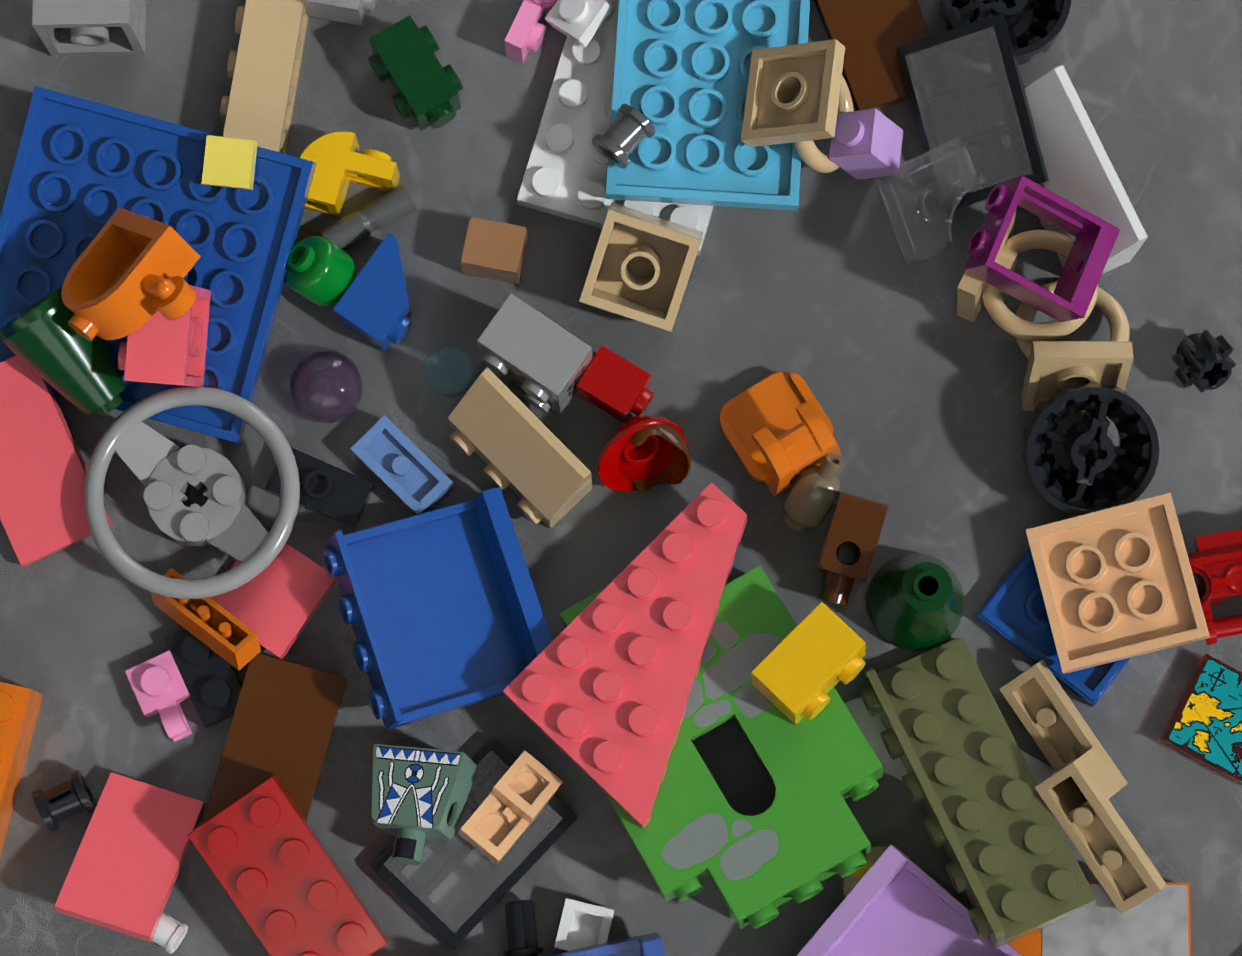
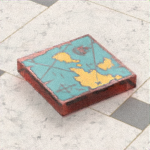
[1159,654,1242,785]

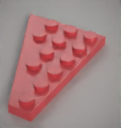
[503,482,747,828]

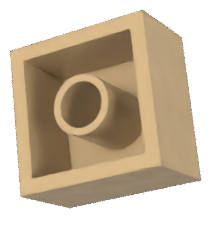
[579,202,703,332]

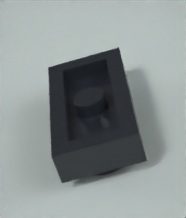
[165,629,242,728]

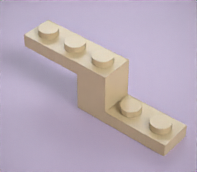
[999,660,1167,914]

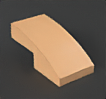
[458,750,563,865]

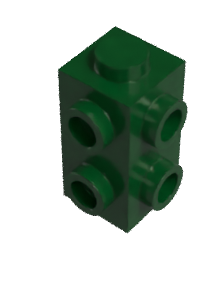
[368,15,463,131]

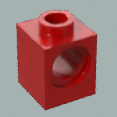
[576,345,654,424]

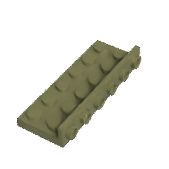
[859,637,1096,949]

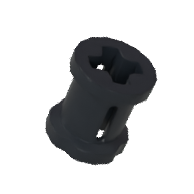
[32,770,97,832]

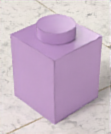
[829,108,903,180]

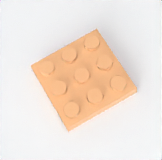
[1026,492,1210,674]

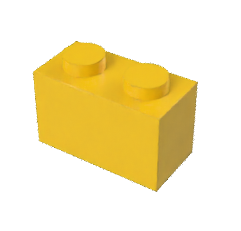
[751,602,866,725]

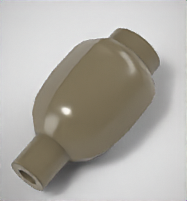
[784,453,844,532]

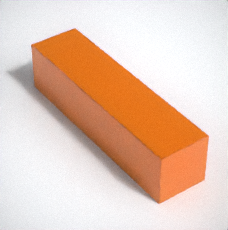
[151,568,261,671]

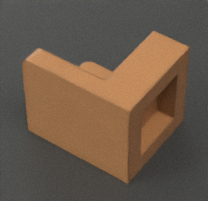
[460,217,528,285]

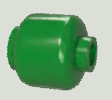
[285,235,356,307]

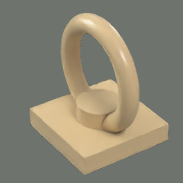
[741,39,854,173]
[957,210,1098,342]
[1015,281,1134,412]

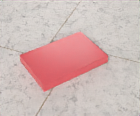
[54,772,205,943]

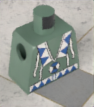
[371,744,477,865]

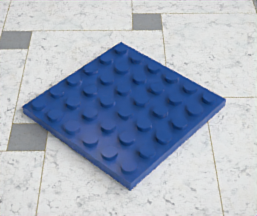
[0,86,317,443]

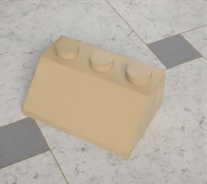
[448,367,592,529]

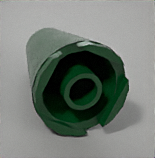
[0,287,126,418]
[866,553,964,651]

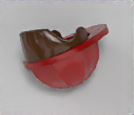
[596,415,691,492]

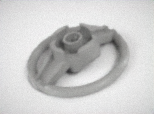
[84,386,300,599]

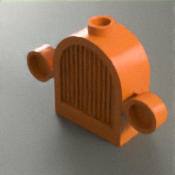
[61,207,201,341]

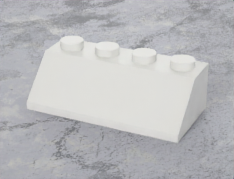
[996,65,1148,274]

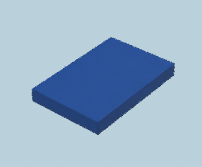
[975,546,1130,707]

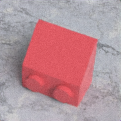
[118,285,211,387]

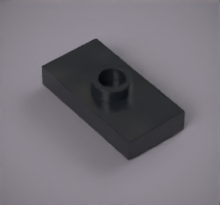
[265,447,375,530]

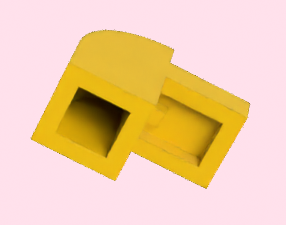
[300,131,400,218]

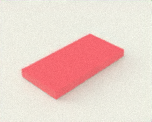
[0,355,113,567]

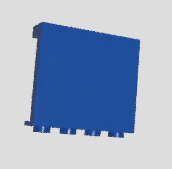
[323,487,552,731]

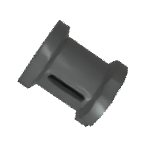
[592,103,656,169]

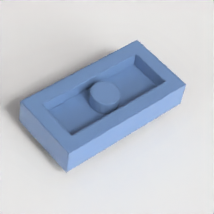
[350,415,454,515]

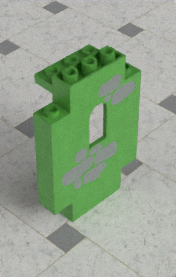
[559,565,883,929]

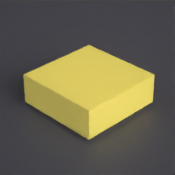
[201,135,258,190]

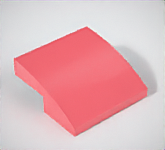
[210,532,337,660]

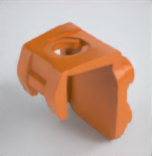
[719,371,842,497]

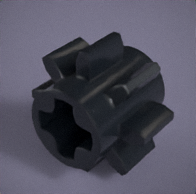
[1172,330,1236,393]

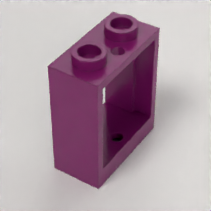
[964,176,1120,322]

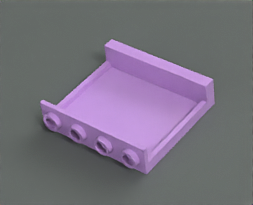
[797,844,1023,956]

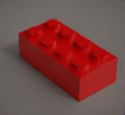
[187,774,387,956]

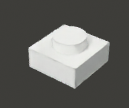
[544,0,613,48]
[554,898,614,951]

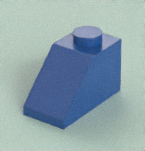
[333,233,412,352]

